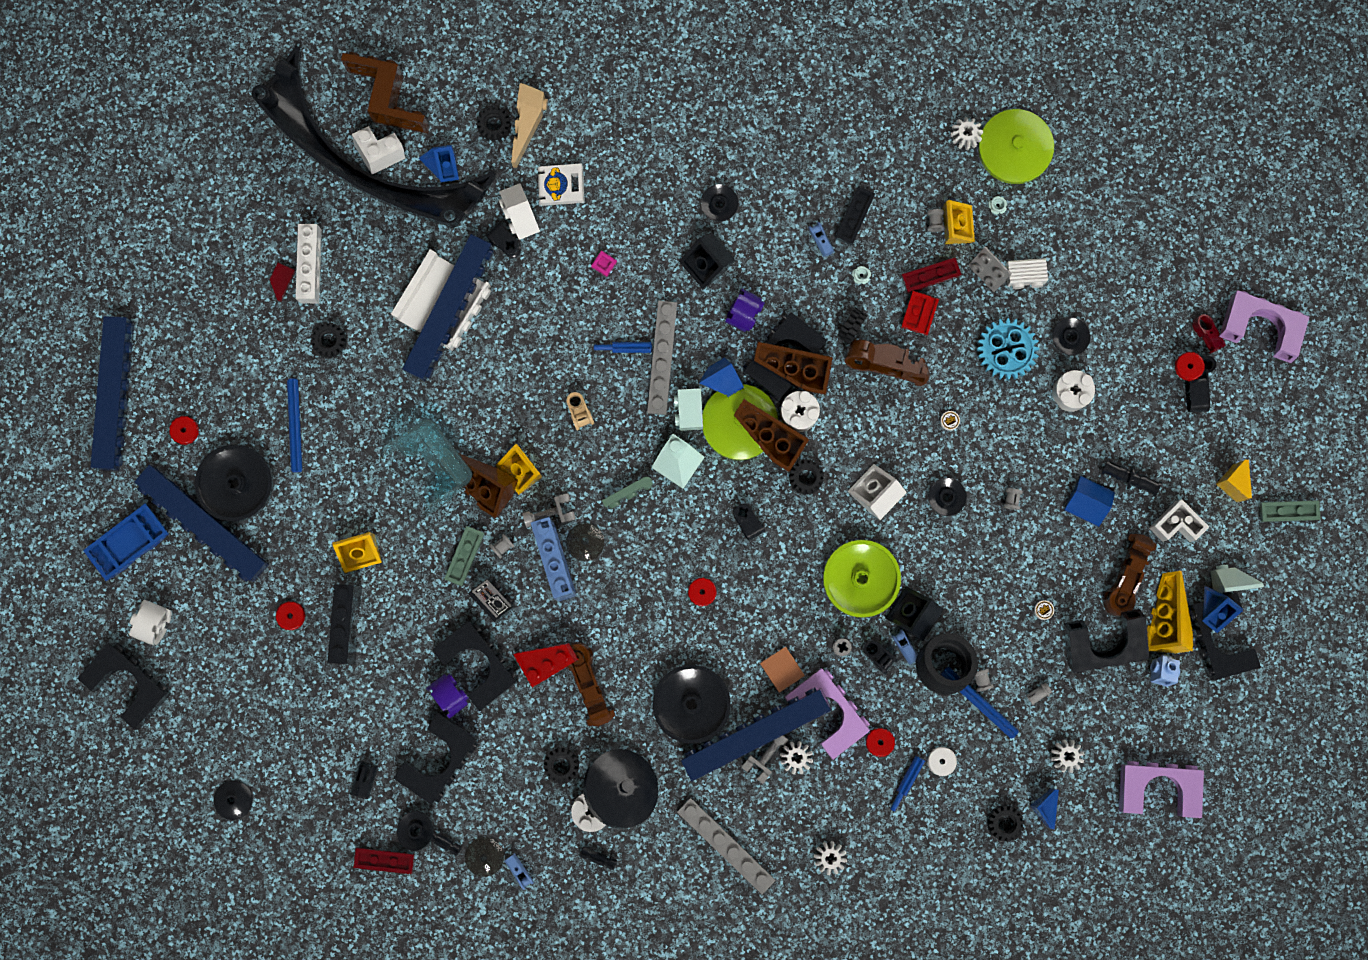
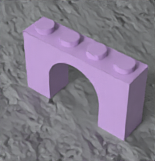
[1219,290,1309,363]
[784,668,870,760]
[1119,761,1204,818]

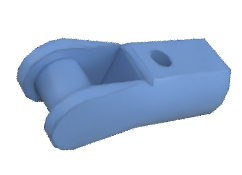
[808,222,835,257]
[891,629,918,665]
[504,853,534,890]

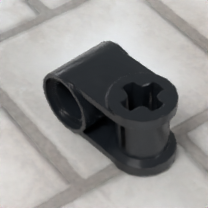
[486,222,521,258]
[733,504,765,541]
[861,640,898,675]

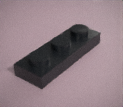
[835,186,875,246]

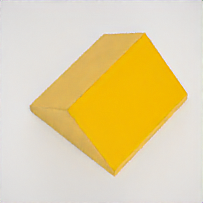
[943,200,975,244]
[496,444,542,495]
[1216,460,1252,502]
[332,532,382,573]

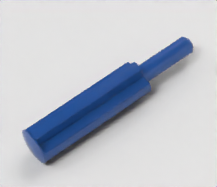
[594,342,652,353]
[890,756,925,811]

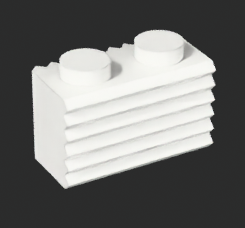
[1005,258,1048,289]

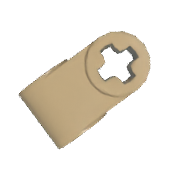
[567,392,594,431]

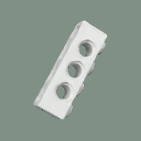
[296,224,322,304]

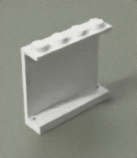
[391,249,491,351]

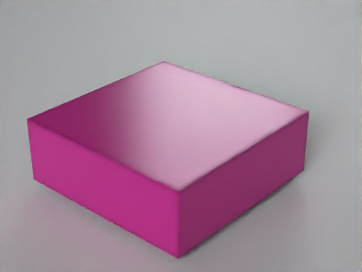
[591,250,617,277]

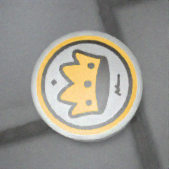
[940,411,960,431]
[1034,600,1054,620]

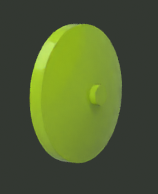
[978,109,1054,184]
[702,384,778,460]
[823,540,901,618]

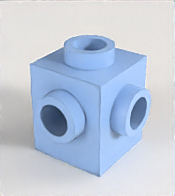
[1150,655,1180,687]

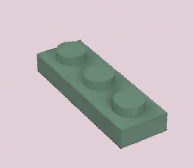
[1259,501,1321,522]
[444,526,485,587]

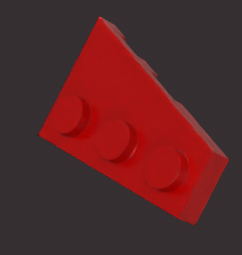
[513,643,578,688]

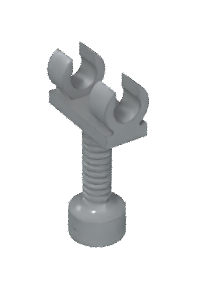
[522,493,576,528]
[741,736,788,784]

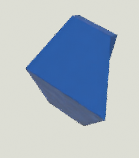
[419,145,459,182]
[699,357,744,397]
[1202,585,1243,633]
[1030,788,1059,829]

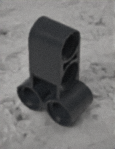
[1185,356,1217,413]

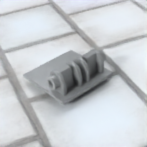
[968,246,1012,292]

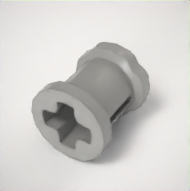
[927,209,945,232]
[1003,488,1023,510]
[489,534,514,559]
[833,639,851,656]
[975,669,994,692]

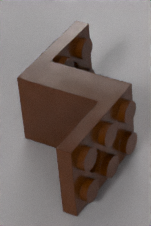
[341,52,430,134]

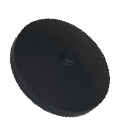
[195,445,273,522]
[653,665,731,744]
[583,749,658,829]

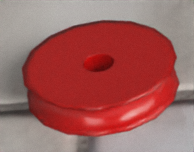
[1175,352,1205,381]
[169,416,199,445]
[688,578,717,606]
[275,601,305,630]
[866,728,895,757]

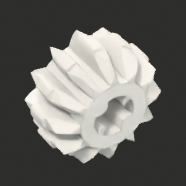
[950,117,983,150]
[1051,740,1084,773]
[780,741,813,774]
[814,841,847,875]

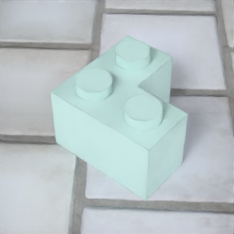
[674,388,703,431]

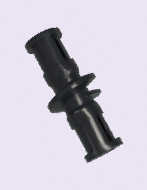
[1101,459,1162,497]

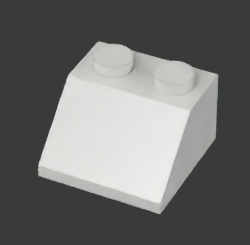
[848,464,907,520]

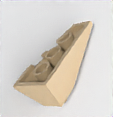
[511,83,548,168]

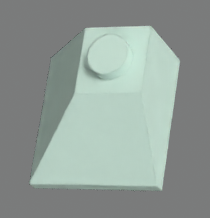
[652,434,704,489]
[1210,565,1264,593]

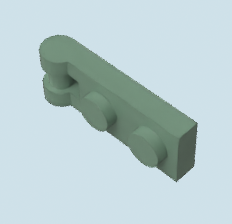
[601,477,653,510]

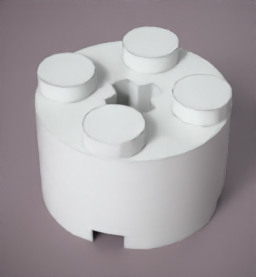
[1052,370,1095,412]
[780,391,820,432]
[129,600,172,645]
[571,793,605,832]

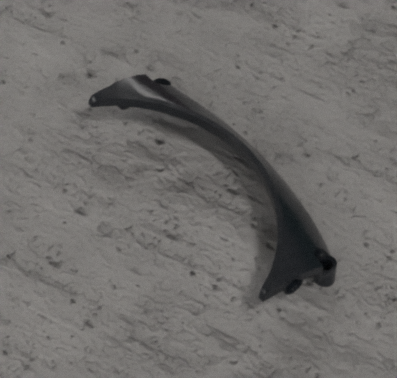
[251,45,496,228]

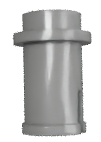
[1026,682,1052,705]

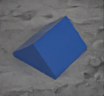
[1064,476,1115,527]

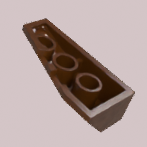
[754,342,833,395]
[734,399,809,472]
[440,449,518,518]

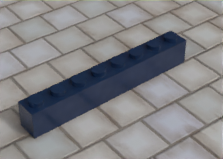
[402,234,494,382]
[90,316,134,471]
[134,465,269,582]
[681,687,832,782]

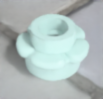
[988,196,1007,215]
[852,266,871,284]

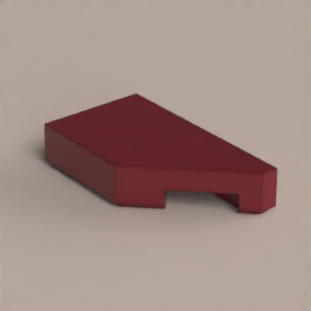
[270,263,296,302]

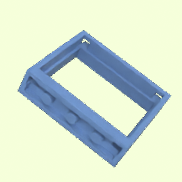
[531,517,577,602]

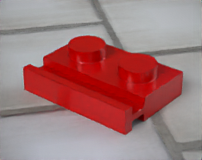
[901,291,939,336]

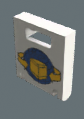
[538,164,584,206]

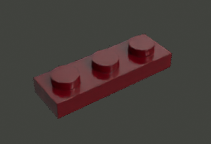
[901,257,962,293]
[353,847,415,874]

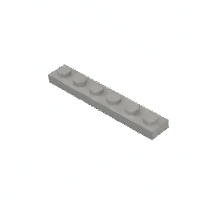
[647,301,677,415]
[677,798,776,894]

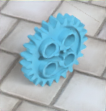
[976,318,1040,381]

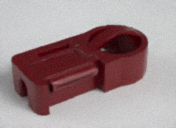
[1192,314,1226,354]

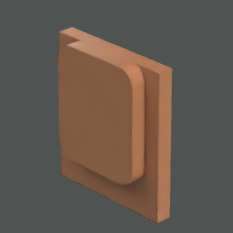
[760,647,805,693]

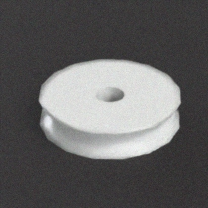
[927,747,957,776]

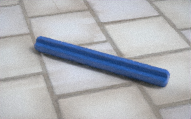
[287,379,302,473]
[941,667,1019,739]

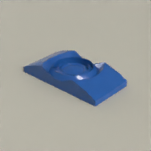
[83,503,169,581]

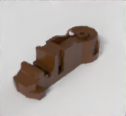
[845,339,930,386]
[1102,534,1157,617]
[566,642,615,727]

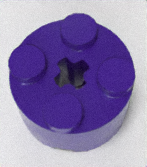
[724,288,765,332]
[426,674,469,719]

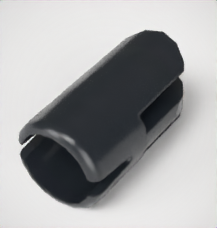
[350,761,379,799]

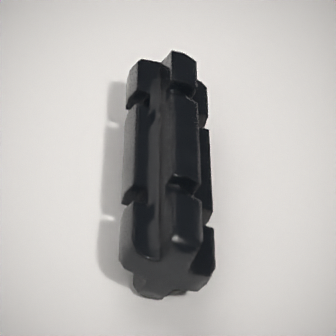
[431,831,462,856]
[579,847,617,870]

